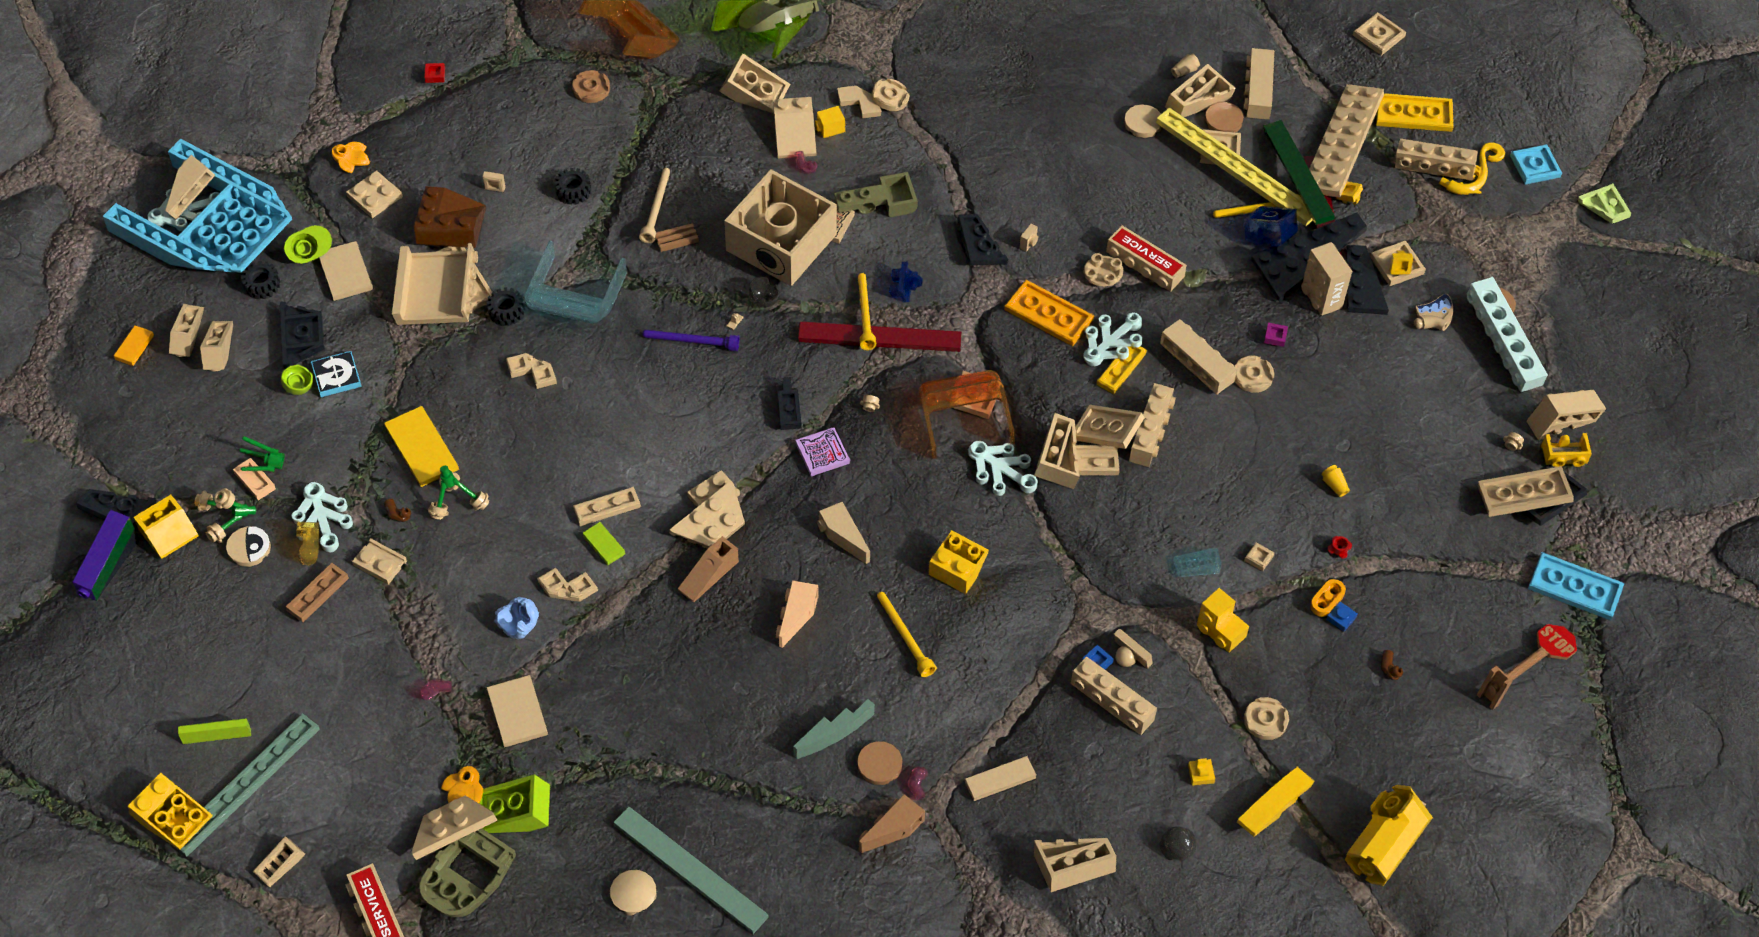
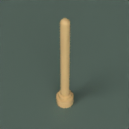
[639,168,670,243]

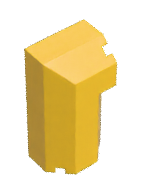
[1345,784,1433,886]

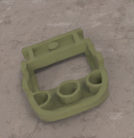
[739,0,819,33]
[420,828,516,917]

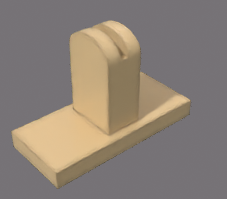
[726,313,743,330]

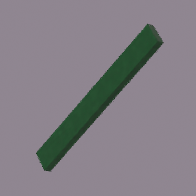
[1263,120,1335,225]

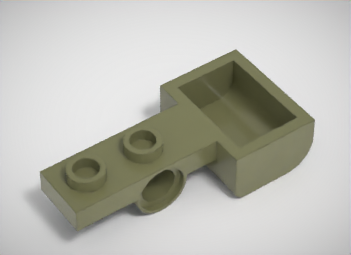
[834,172,918,217]

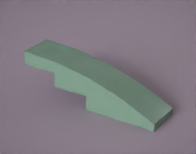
[793,699,875,759]

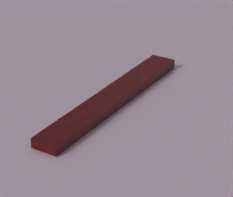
[798,322,962,352]

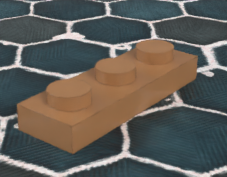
[286,563,349,623]

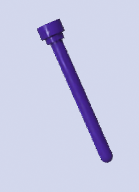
[642,330,740,351]

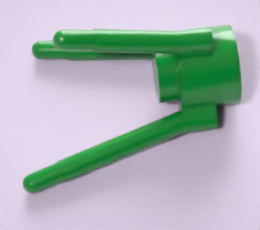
[239,436,285,472]

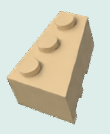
[1165,64,1235,117]
[1034,838,1116,892]

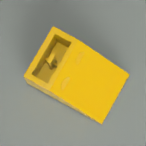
[128,773,213,850]

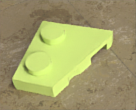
[1578,184,1631,224]

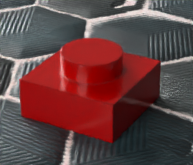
[425,63,445,83]

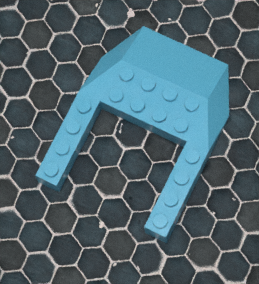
[103,139,292,273]

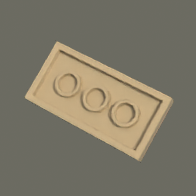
[1478,466,1574,517]

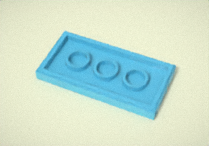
[1528,552,1624,620]

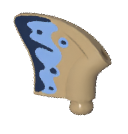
[1414,294,1453,331]

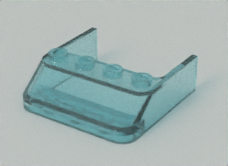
[524,241,627,323]

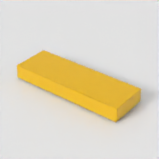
[1097,346,1147,394]

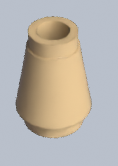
[1171,53,1200,78]

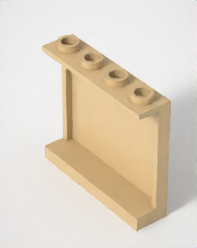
[392,243,478,325]

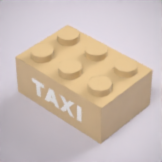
[1301,242,1352,316]

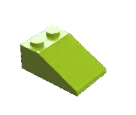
[479,774,550,833]

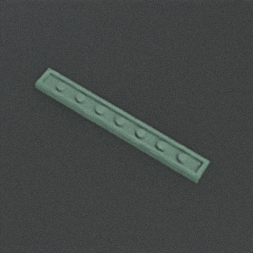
[175,713,320,857]
[614,807,768,934]

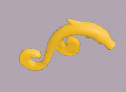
[1439,143,1505,195]

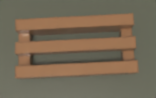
[655,223,699,252]

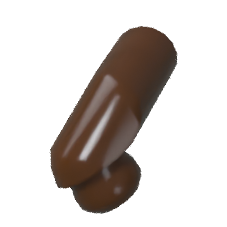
[384,499,411,522]
[1381,650,1403,680]

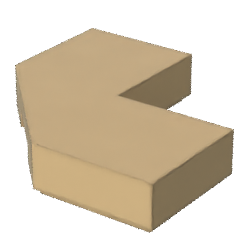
[837,86,881,118]
[506,353,557,389]
[537,568,598,602]

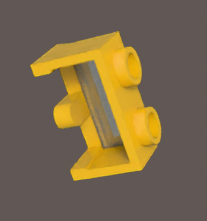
[1541,433,1592,467]

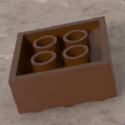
[414,186,486,248]

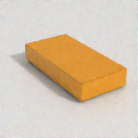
[114,325,154,366]

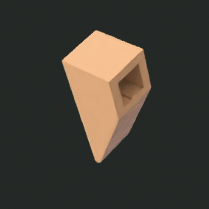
[776,581,818,648]

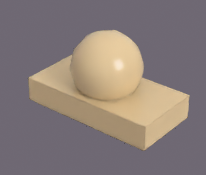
[1114,629,1153,669]

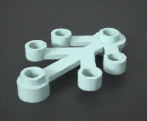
[148,189,220,231]
[1084,313,1142,366]
[968,441,1038,496]
[292,482,353,552]

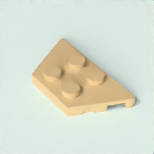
[669,480,745,549]
[412,795,497,860]

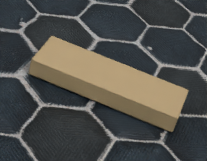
[573,487,641,526]
[965,756,1036,801]

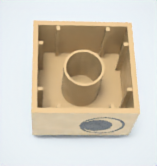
[724,169,837,286]

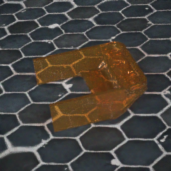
[578,0,680,59]
[919,370,1015,459]

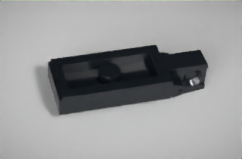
[778,377,802,430]

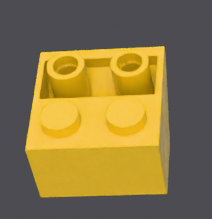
[133,494,199,559]
[929,530,989,594]

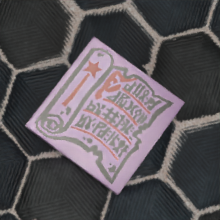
[796,428,850,476]

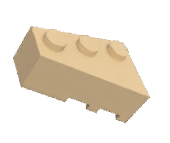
[1527,390,1606,440]
[1034,413,1080,489]

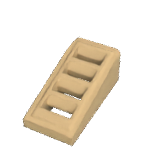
[253,836,305,887]

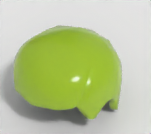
[281,365,313,395]

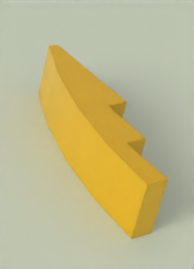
[1237,767,1314,837]

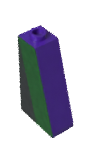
[73,510,139,601]

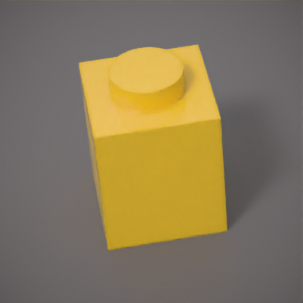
[815,106,845,138]

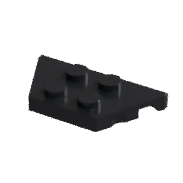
[280,301,325,369]

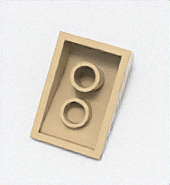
[720,53,790,113]
[773,97,816,158]

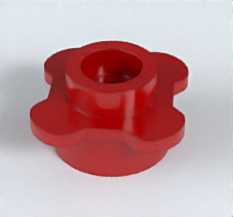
[1327,536,1352,559]

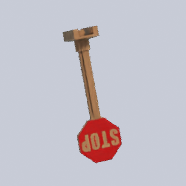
[1477,624,1577,710]

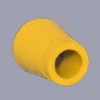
[1322,465,1350,497]

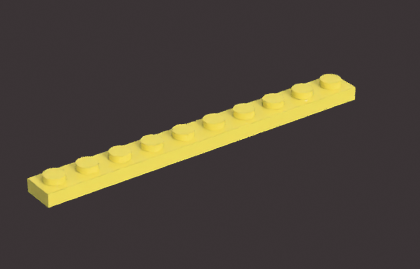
[1156,108,1313,226]

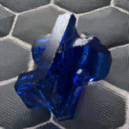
[889,261,923,302]

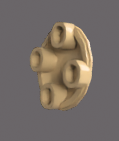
[1084,253,1123,287]
[610,870,657,915]

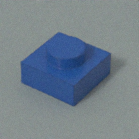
[1326,602,1358,632]
[1082,645,1114,669]

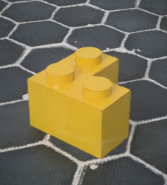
[1197,588,1249,652]

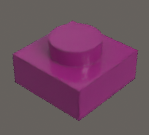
[1264,322,1288,347]

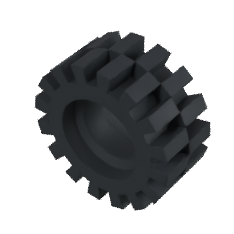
[555,168,591,205]
[241,261,280,300]
[487,287,525,326]

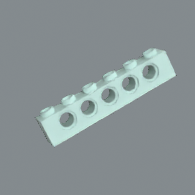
[1467,277,1548,392]

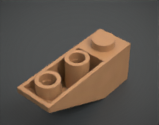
[678,536,739,603]
[859,794,925,853]

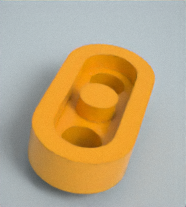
[1310,579,1346,617]

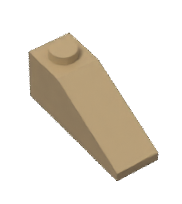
[165,155,215,219]
[169,304,204,357]
[200,321,233,371]
[817,502,870,564]

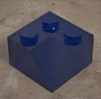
[1244,206,1298,246]

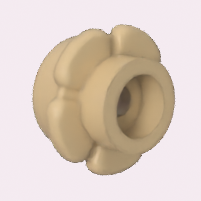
[860,395,880,412]
[1503,432,1524,451]

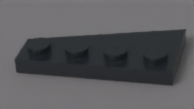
[1345,244,1389,315]

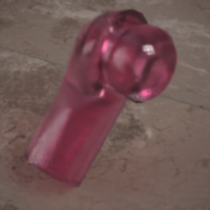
[794,151,818,174]
[420,680,452,700]
[908,767,928,801]

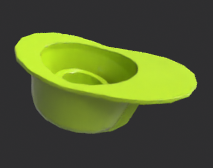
[284,225,332,264]

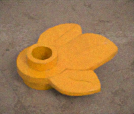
[332,142,370,173]
[441,766,483,803]

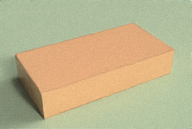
[233,458,276,500]

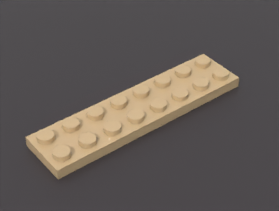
[1309,84,1384,197]

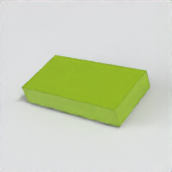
[583,522,625,565]

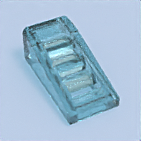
[1174,548,1221,577]

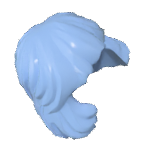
[494,597,539,639]

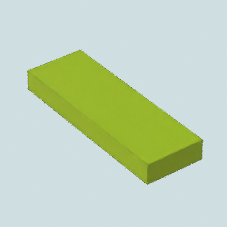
[178,718,251,744]

